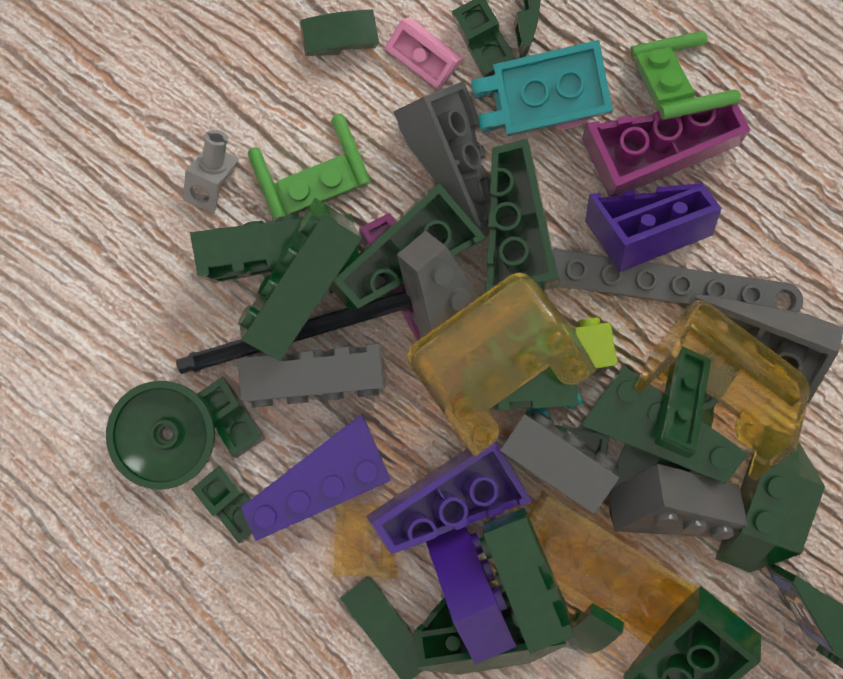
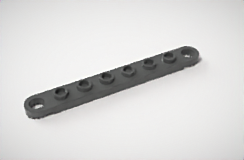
[553,249,803,313]

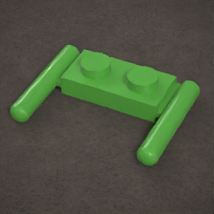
[631,31,741,120]
[248,113,371,221]

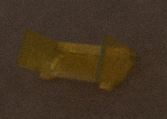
[634,300,811,480]

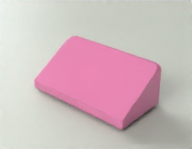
[384,17,463,90]

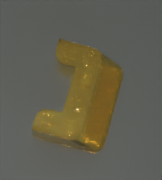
[408,273,597,457]

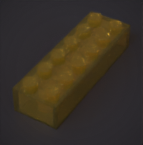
[528,490,738,644]

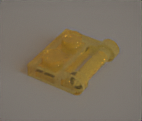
[333,502,398,579]

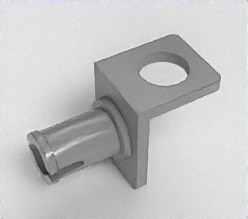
[183,130,239,213]

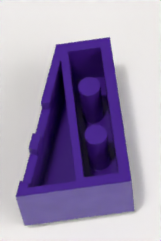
[585,183,722,272]
[426,527,516,664]

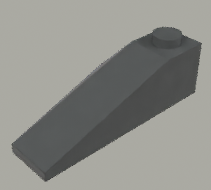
[393,81,491,231]
[685,294,843,404]

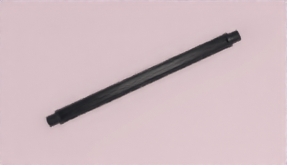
[176,290,413,374]

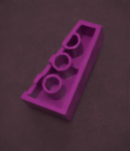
[582,104,751,197]

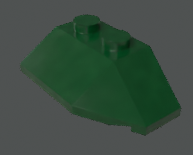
[715,427,825,572]
[414,588,566,675]

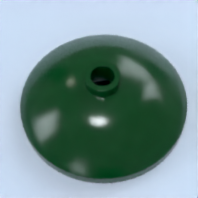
[106,381,215,490]

